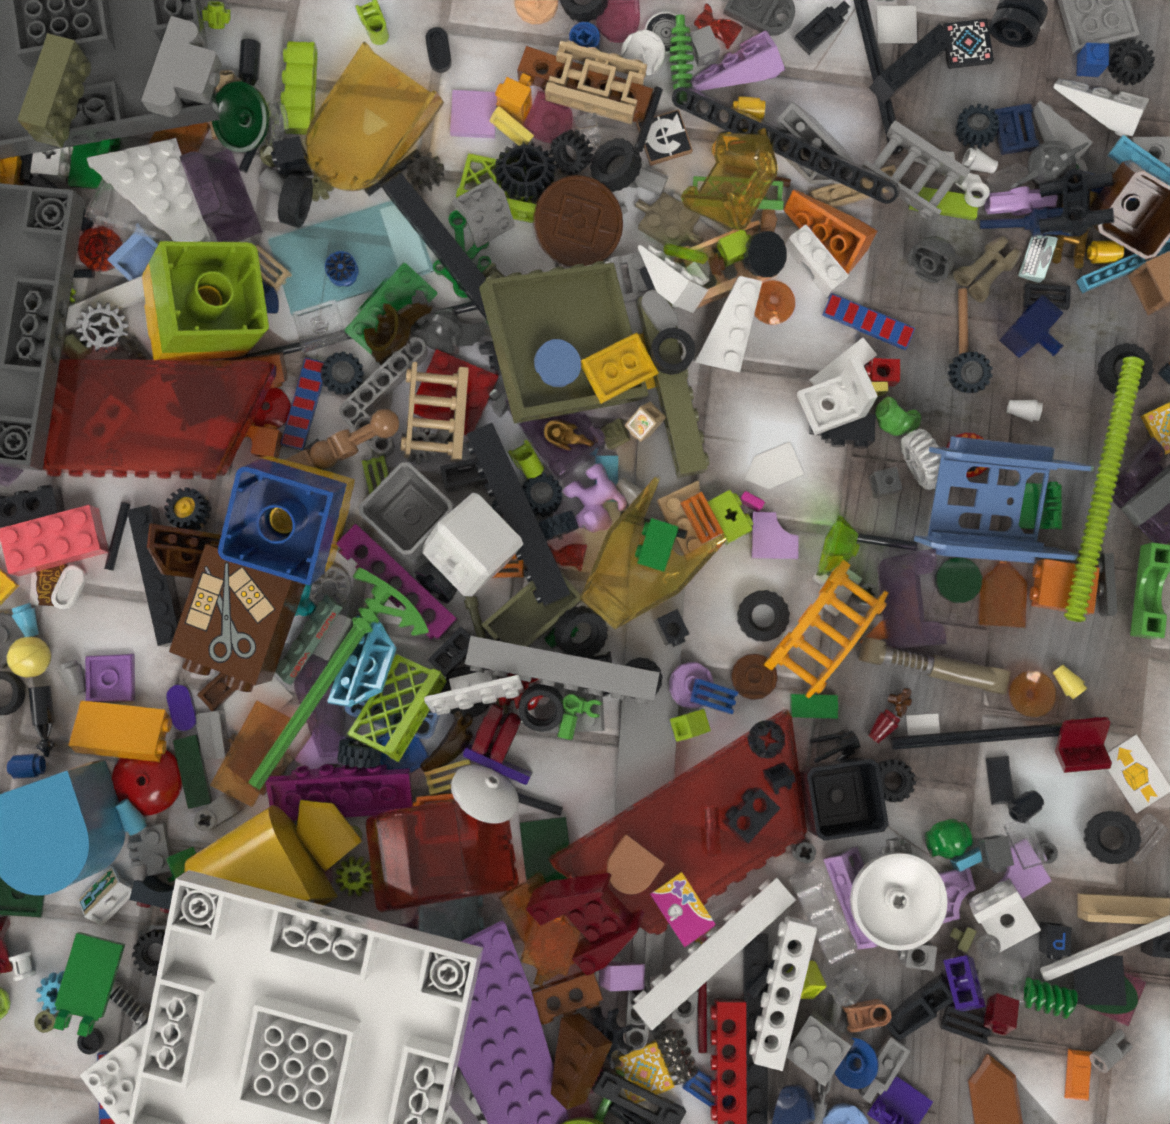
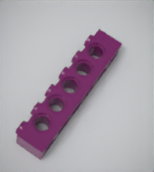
[336,523,458,640]

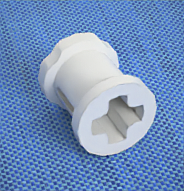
[8,951,36,981]

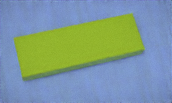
[909,187,980,221]

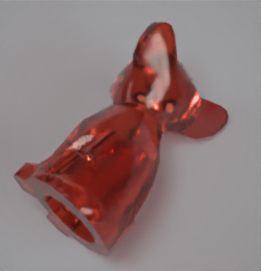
[694,3,743,49]
[547,543,587,572]

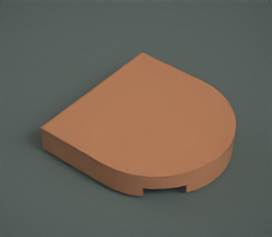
[606,834,664,894]

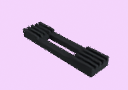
[592,1067,686,1124]

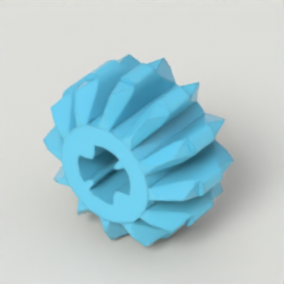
[36,971,65,1014]

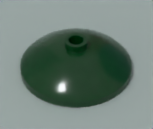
[212,81,269,153]

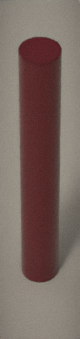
[697,981,707,1053]

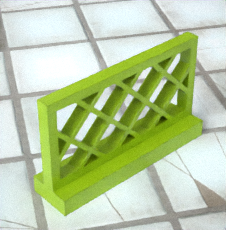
[456,153,556,223]
[347,654,447,762]

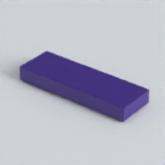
[463,744,532,785]

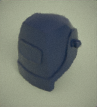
[772,1084,815,1124]

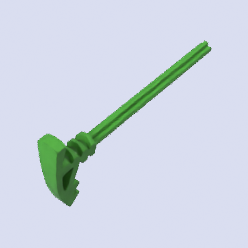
[248,567,429,790]

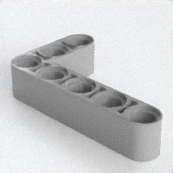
[339,337,428,457]

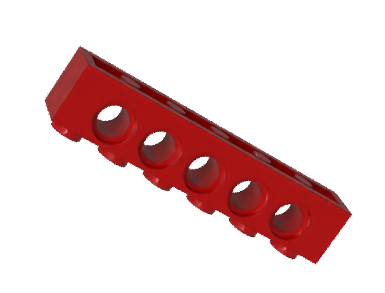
[710,998,747,1124]

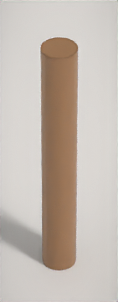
[958,288,968,354]

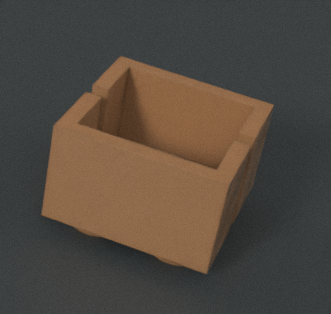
[1128,251,1170,315]

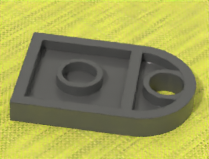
[723,0,795,36]

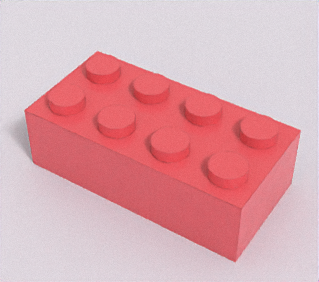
[0,505,109,576]

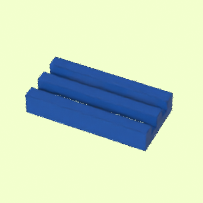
[690,679,738,714]
[682,1066,734,1107]

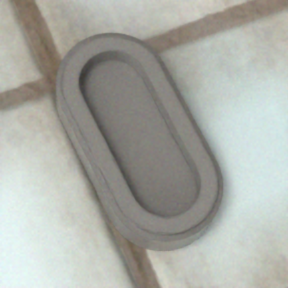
[641,290,678,332]

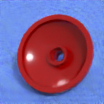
[112,749,183,815]

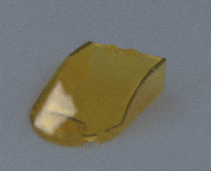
[305,41,445,191]

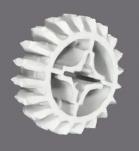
[901,429,941,490]

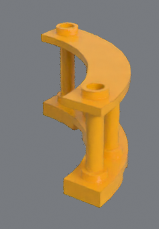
[764,559,888,698]

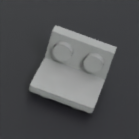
[452,178,515,248]

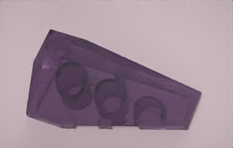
[294,661,343,758]

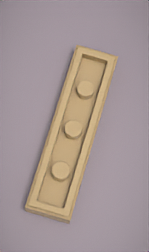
[809,165,901,208]

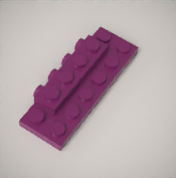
[265,763,413,821]

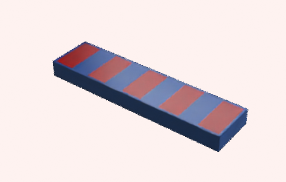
[822,293,915,350]
[281,357,324,451]

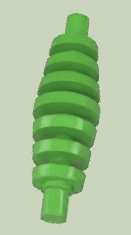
[669,14,694,103]

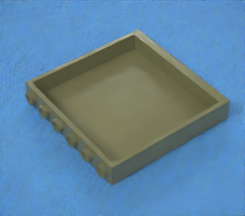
[479,261,649,424]

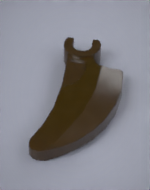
[420,711,473,772]

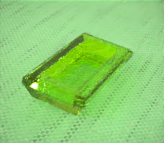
[663,242,709,264]

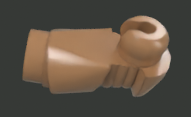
[761,209,778,232]

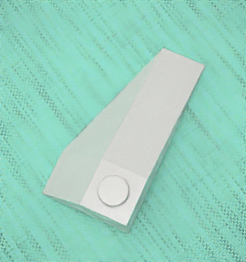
[1053,78,1149,137]

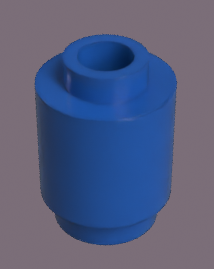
[7,754,46,779]

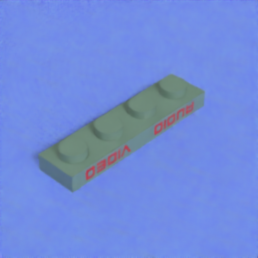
[275,594,343,685]

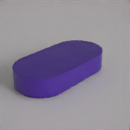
[166,685,197,731]

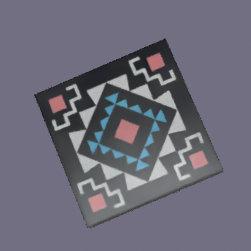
[942,19,994,69]

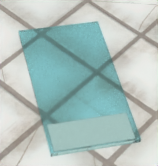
[268,201,434,316]

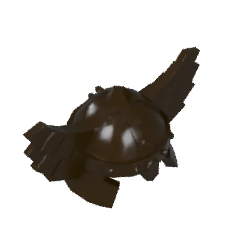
[364,302,433,366]

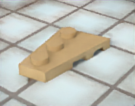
[657,480,709,563]

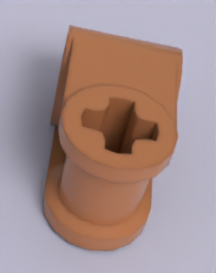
[842,999,891,1032]

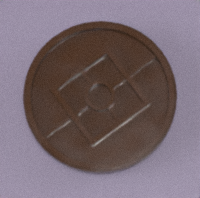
[533,175,623,268]

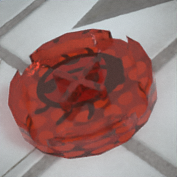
[77,226,123,272]

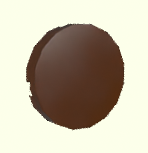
[731,654,778,700]

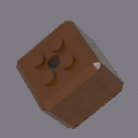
[1090,160,1170,260]

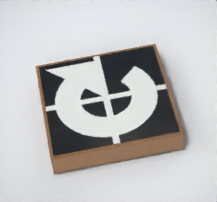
[636,109,693,166]

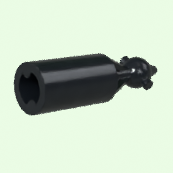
[238,39,261,86]
[28,686,55,757]

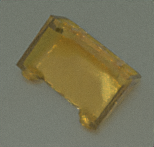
[681,133,778,230]

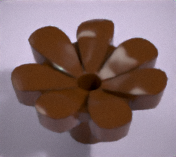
[888,688,912,718]

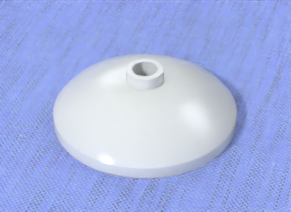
[451,764,519,823]

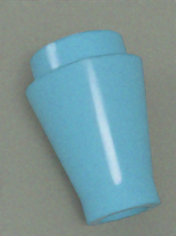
[11,603,39,637]
[115,798,147,836]

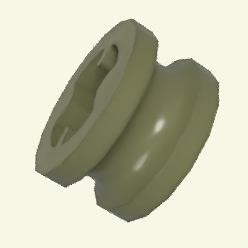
[34,1008,58,1033]

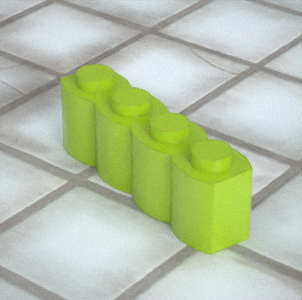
[280,41,318,135]

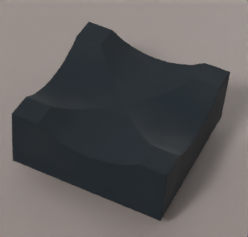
[129,875,174,913]

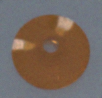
[754,280,795,325]
[1009,671,1056,717]

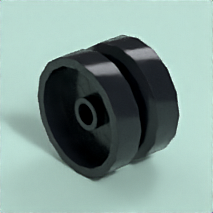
[989,0,1048,48]

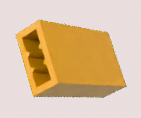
[69,700,172,762]

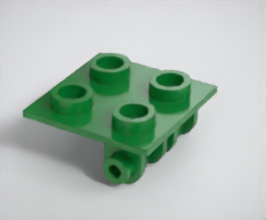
[1015,482,1062,530]

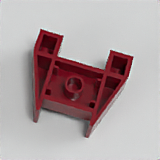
[526,873,644,976]

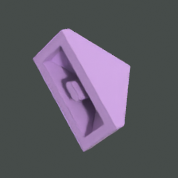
[599,961,645,991]

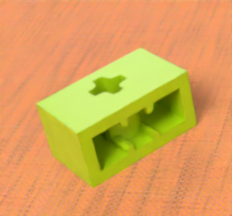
[708,490,753,545]

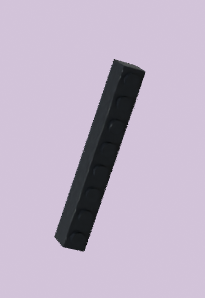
[465,423,570,607]

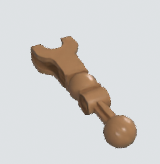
[285,409,400,469]

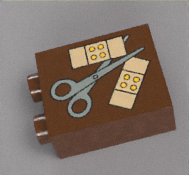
[169,544,306,692]

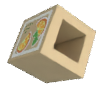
[625,402,666,442]

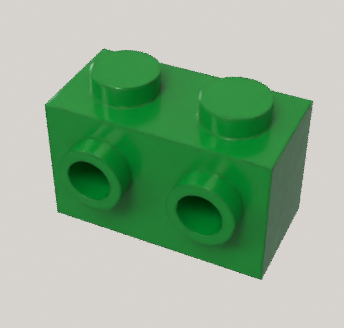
[635,518,679,572]

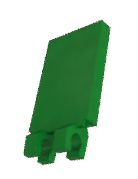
[53,932,126,1037]

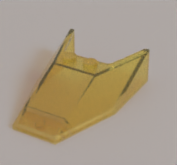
[580,474,728,629]

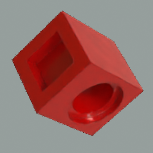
[865,358,900,387]

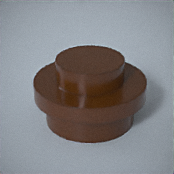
[709,253,726,276]

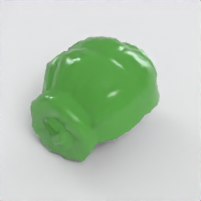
[875,396,921,436]

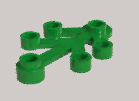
[433,210,492,298]

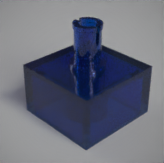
[999,295,1064,358]

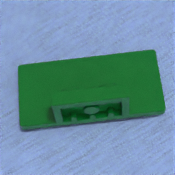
[68,138,121,191]
[344,262,438,354]

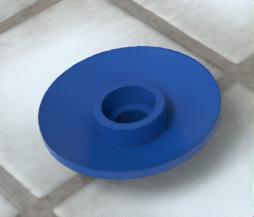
[835,1038,879,1089]

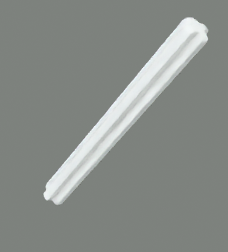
[1040,915,1170,981]

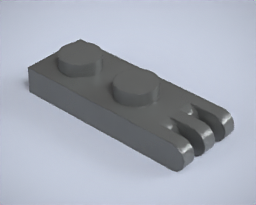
[1095,553,1117,617]

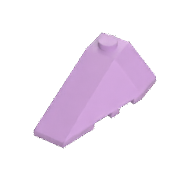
[690,30,785,91]

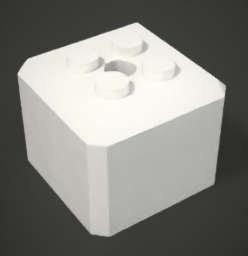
[422,493,523,596]

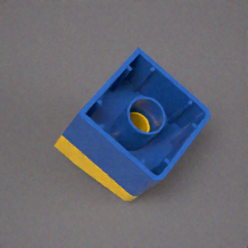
[218,456,355,586]

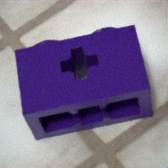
[943,955,986,1012]

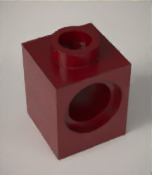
[984,993,1020,1035]

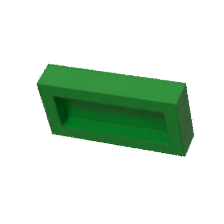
[790,694,838,719]

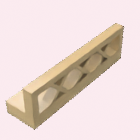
[1077,893,1170,924]

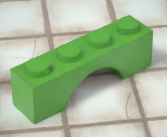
[1130,542,1170,639]

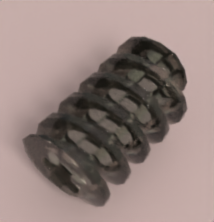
[654,1028,699,1085]

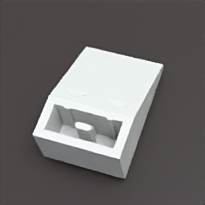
[638,244,708,313]

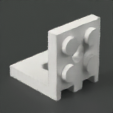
[797,355,878,435]
[968,878,1041,953]

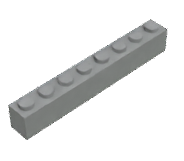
[465,636,660,705]

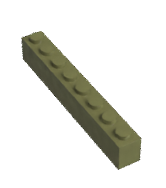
[636,296,710,479]

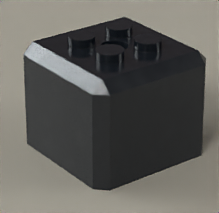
[799,757,889,841]

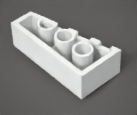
[695,276,762,373]

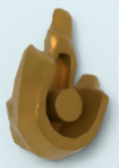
[544,419,595,451]

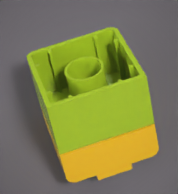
[142,241,269,362]

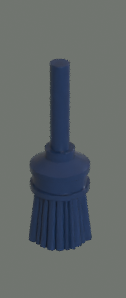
[980,207,1071,237]

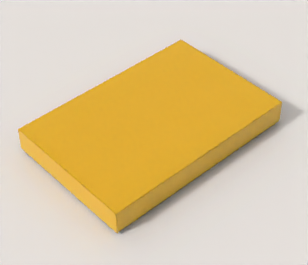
[581,332,659,404]

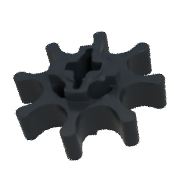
[590,1006,634,1069]

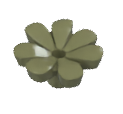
[310,172,334,202]

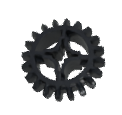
[494,140,556,202]

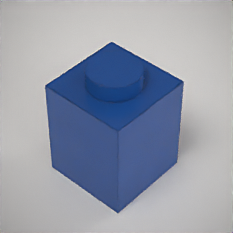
[1077,43,1109,77]

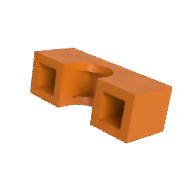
[205,416,283,458]

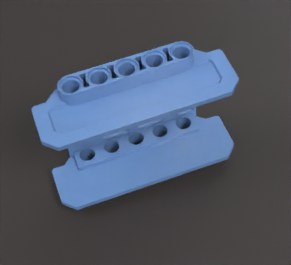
[914,436,1094,563]

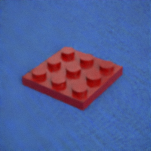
[413,349,499,437]

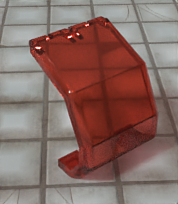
[365,799,519,913]

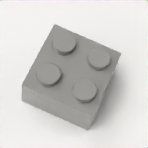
[786,1011,854,1086]

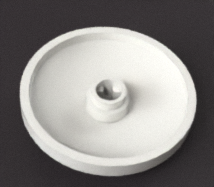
[850,852,947,950]

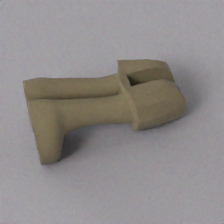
[953,236,1021,303]

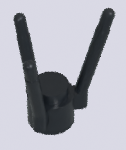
[810,730,861,763]

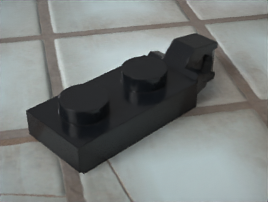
[794,0,850,55]

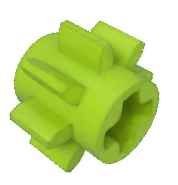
[202,1,231,29]

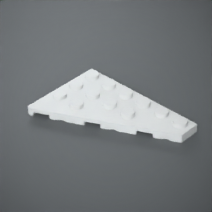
[87,138,211,242]

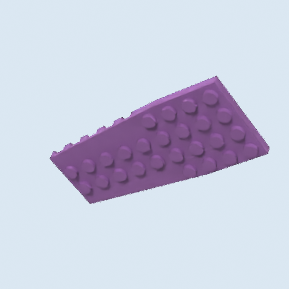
[458,921,569,1124]

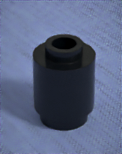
[1008,790,1044,823]

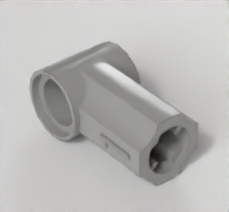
[629,161,668,195]

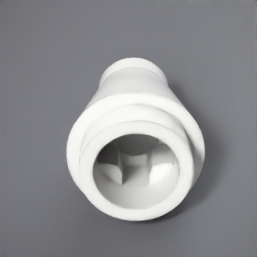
[962,147,998,174]
[1006,400,1043,422]

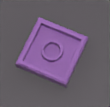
[85,654,135,702]

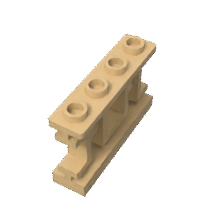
[545,41,647,124]

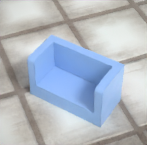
[107,228,158,281]

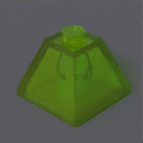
[816,515,860,576]

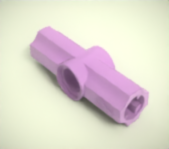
[984,187,1058,216]

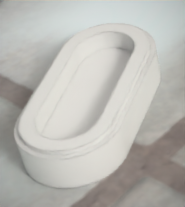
[51,565,87,610]

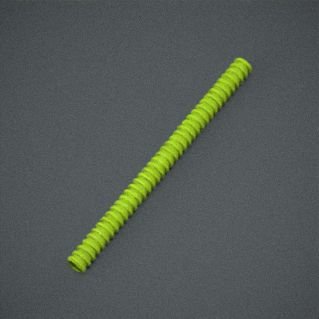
[1064,356,1144,622]

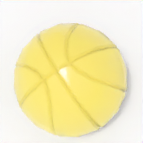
[7,636,51,678]

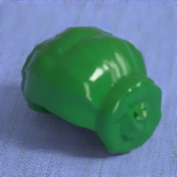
[925,819,973,859]

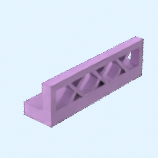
[823,847,878,950]

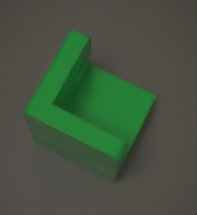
[166,846,196,883]

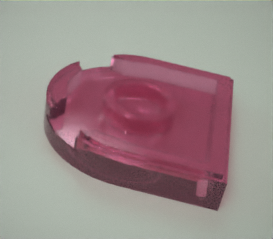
[596,0,640,43]
[523,91,573,143]

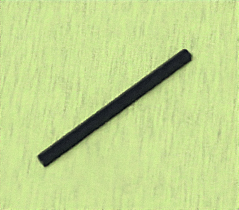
[854,0,903,155]
[891,723,1062,750]

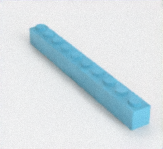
[1076,239,1170,294]

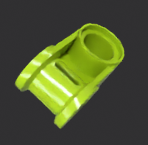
[355,0,389,45]
[507,439,544,479]

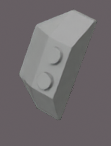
[777,102,855,184]

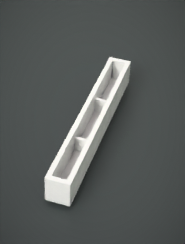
[632,878,796,1030]

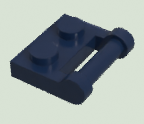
[994,104,1040,155]

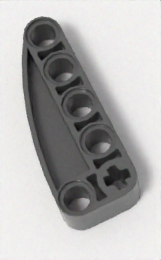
[1120,464,1170,527]

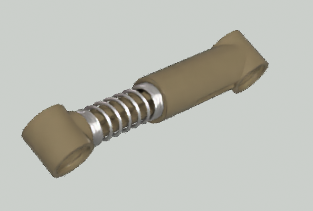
[858,637,1011,695]

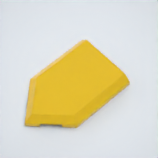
[296,800,362,871]

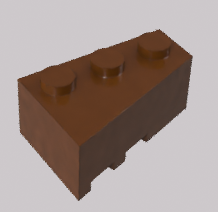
[550,1013,612,1110]

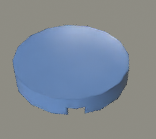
[534,339,581,387]

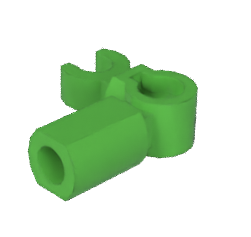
[557,694,603,740]

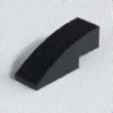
[886,973,954,1041]

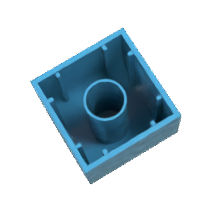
[0,761,126,895]

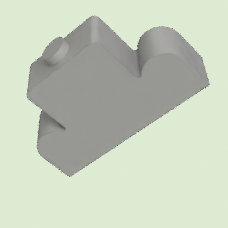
[141,16,222,117]

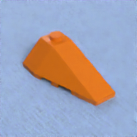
[784,189,878,274]

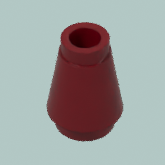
[868,709,901,744]

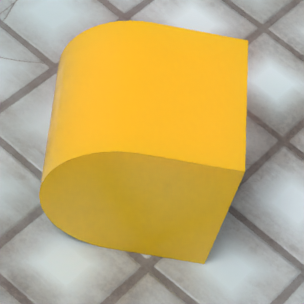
[185,805,338,906]

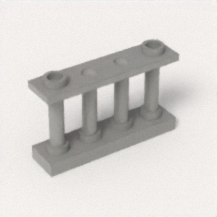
[863,120,971,221]

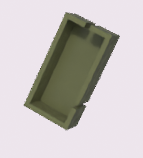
[17,33,91,148]
[482,573,583,647]

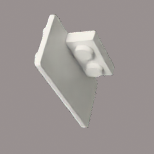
[424,669,524,715]

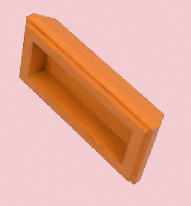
[1064,1049,1092,1101]

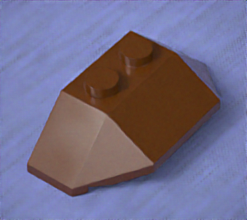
[147,524,221,579]

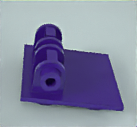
[867,1076,933,1124]

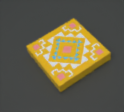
[1140,402,1170,457]
[616,1040,675,1103]

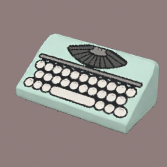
[1018,236,1058,283]

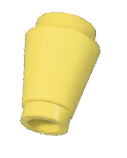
[1052,664,1087,700]

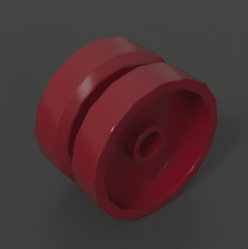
[471,704,522,764]

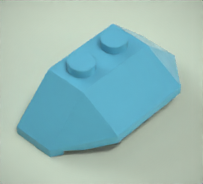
[327,615,397,707]

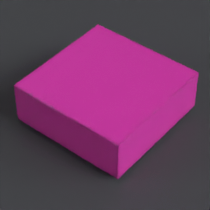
[740,491,765,512]

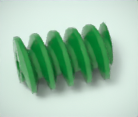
[1021,977,1078,1019]

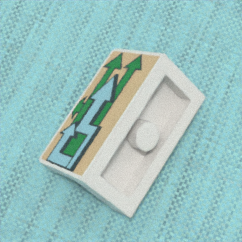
[78,866,133,926]

